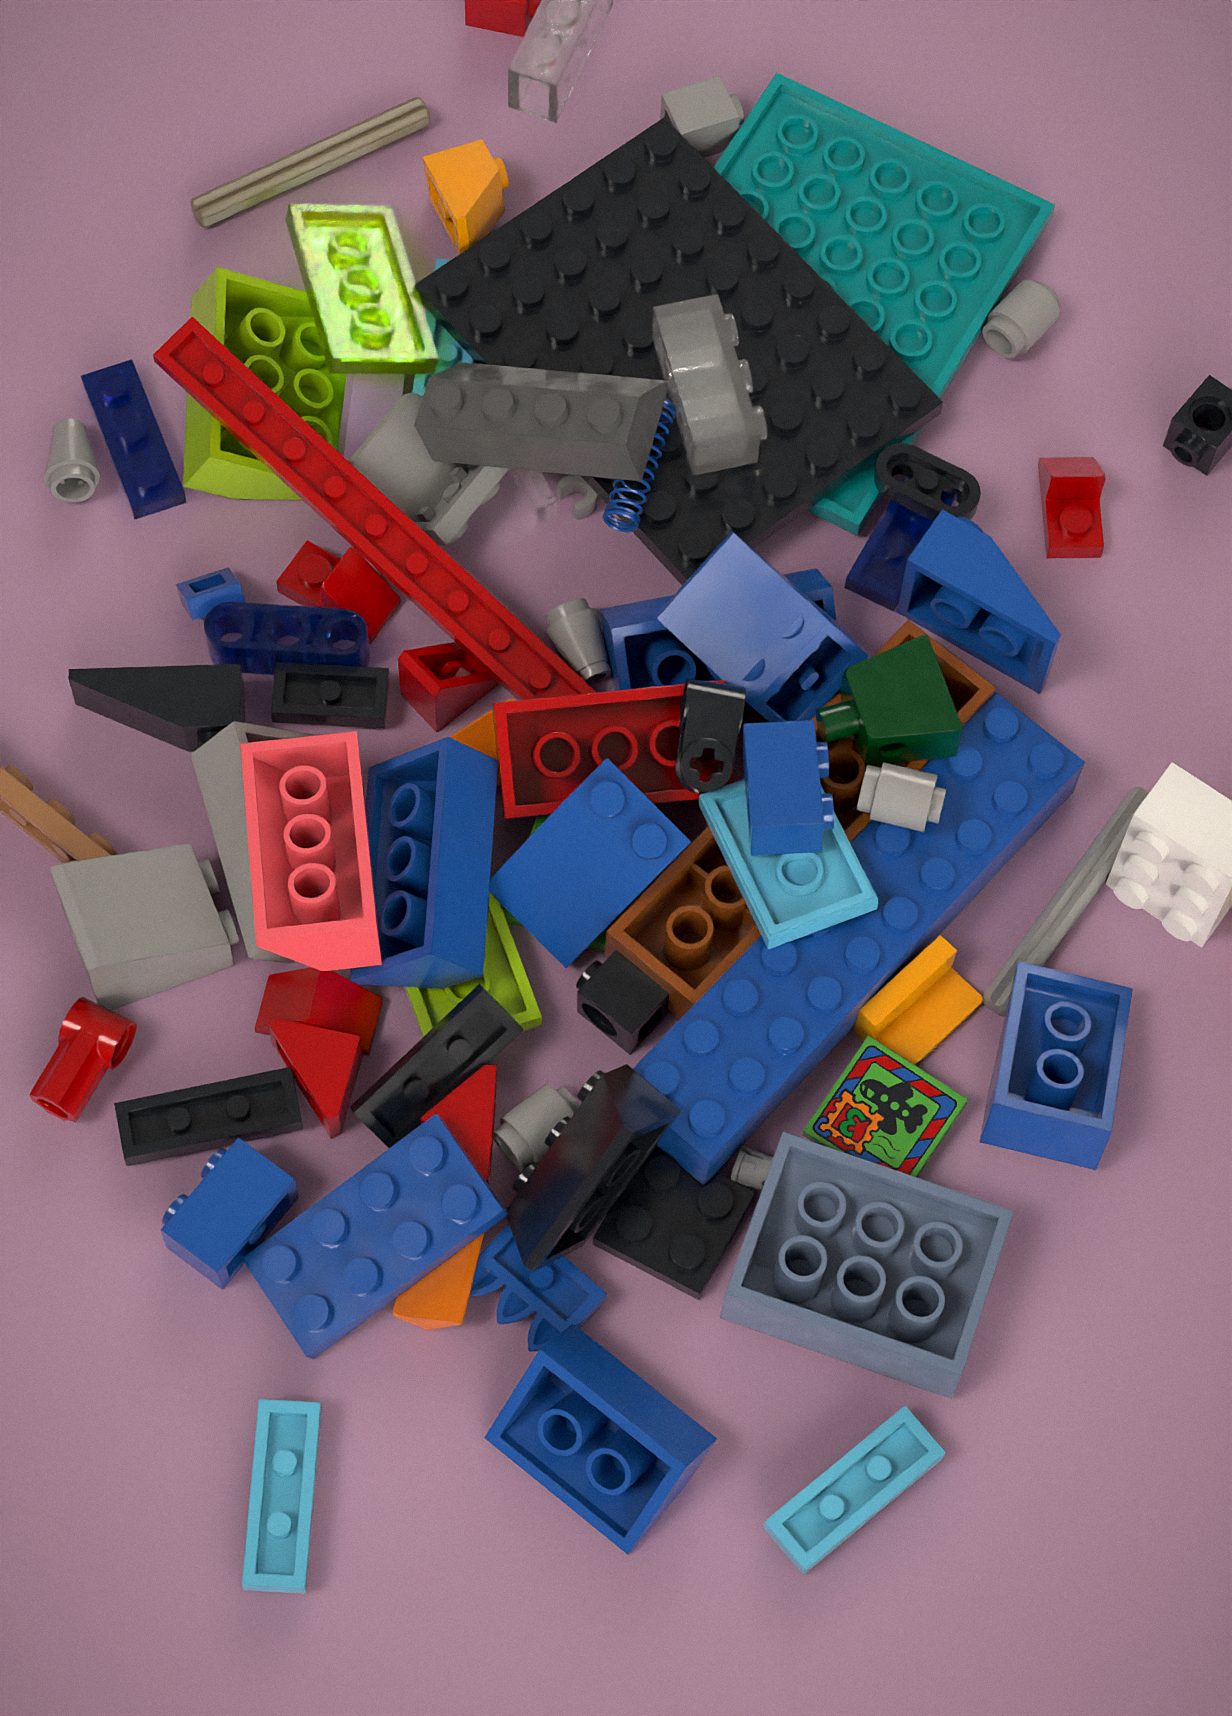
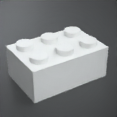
[1105,762,1232,948]

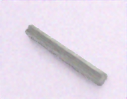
[983,787,1149,1016]

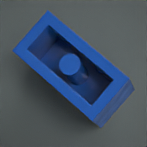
[742,720,834,856]
[161,1137,299,1290]

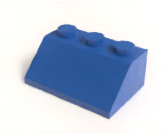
[484,1324,717,1555]

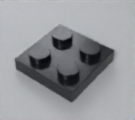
[593,1145,755,1300]

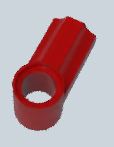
[29,997,137,1123]

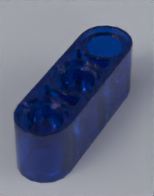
[204,602,370,675]

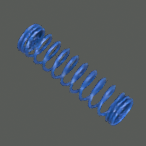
[602,398,677,533]

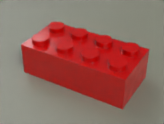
[491,680,735,819]

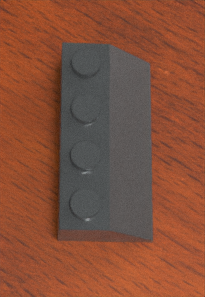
[414,362,669,481]

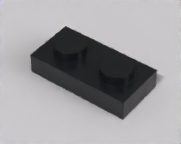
[271,662,390,729]

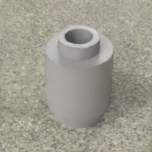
[982,280,1061,359]
[857,762,947,832]
[492,1084,580,1170]

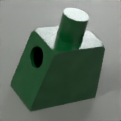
[816,634,963,765]

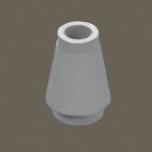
[44,419,100,503]
[545,598,612,685]

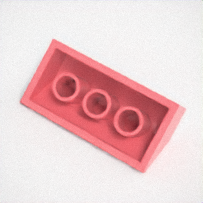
[240,731,382,971]

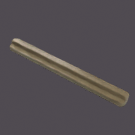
[190,97,430,227]

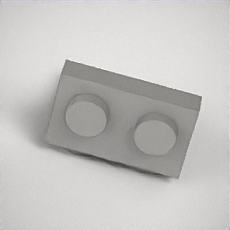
[349,393,509,546]

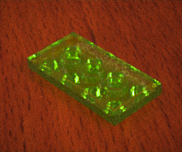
[285,204,439,374]

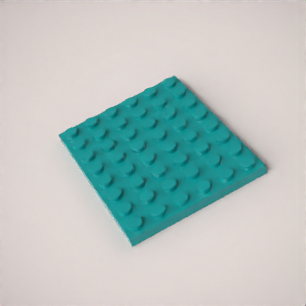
[713,72,1055,536]

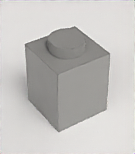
[660,76,744,158]

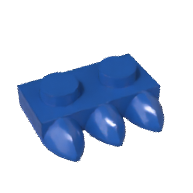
[469,1224,607,1352]

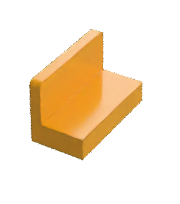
[853,935,983,1066]

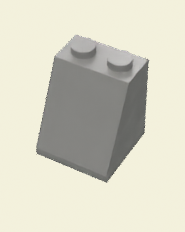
[49,843,239,1010]

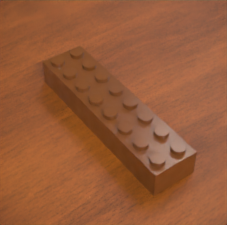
[605,619,996,1020]

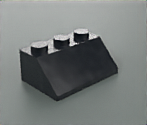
[506,1064,681,1272]

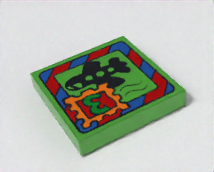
[802,1035,968,1178]

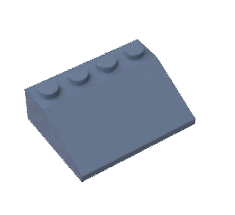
[720,1132,1014,1399]

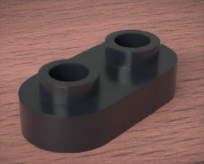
[874,443,981,521]

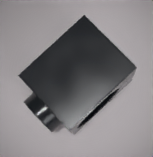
[1163,375,1232,476]
[576,950,669,1055]

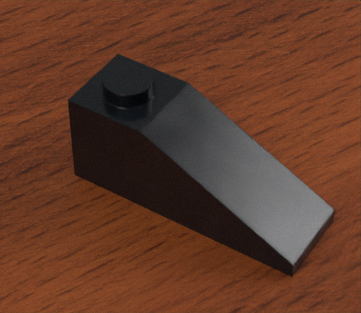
[68,664,245,752]

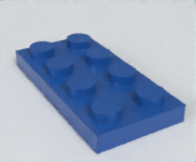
[242,1114,509,1359]

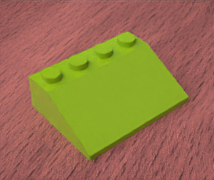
[183,267,365,500]

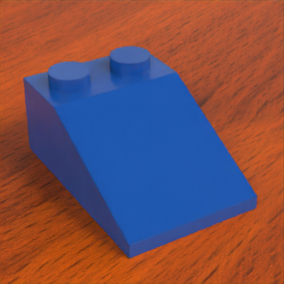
[896,509,1061,694]
[489,758,691,968]
[979,961,1133,1170]

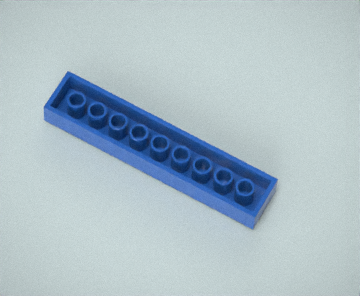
[633,693,1085,1186]

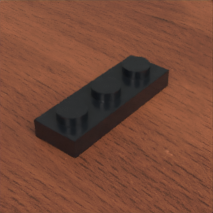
[350,983,524,1148]
[114,1067,303,1166]

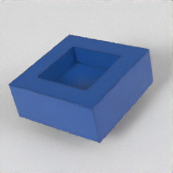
[176,567,246,621]

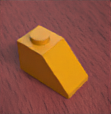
[422,139,509,255]

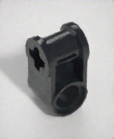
[675,678,746,794]

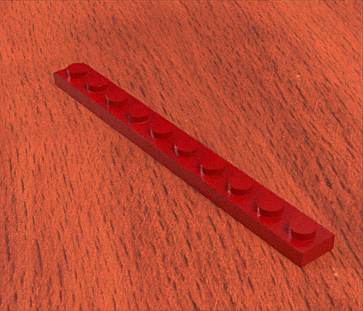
[153,316,597,700]

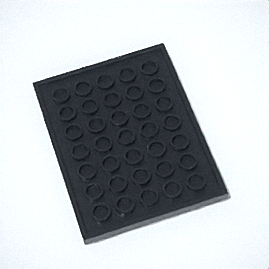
[414,118,943,586]

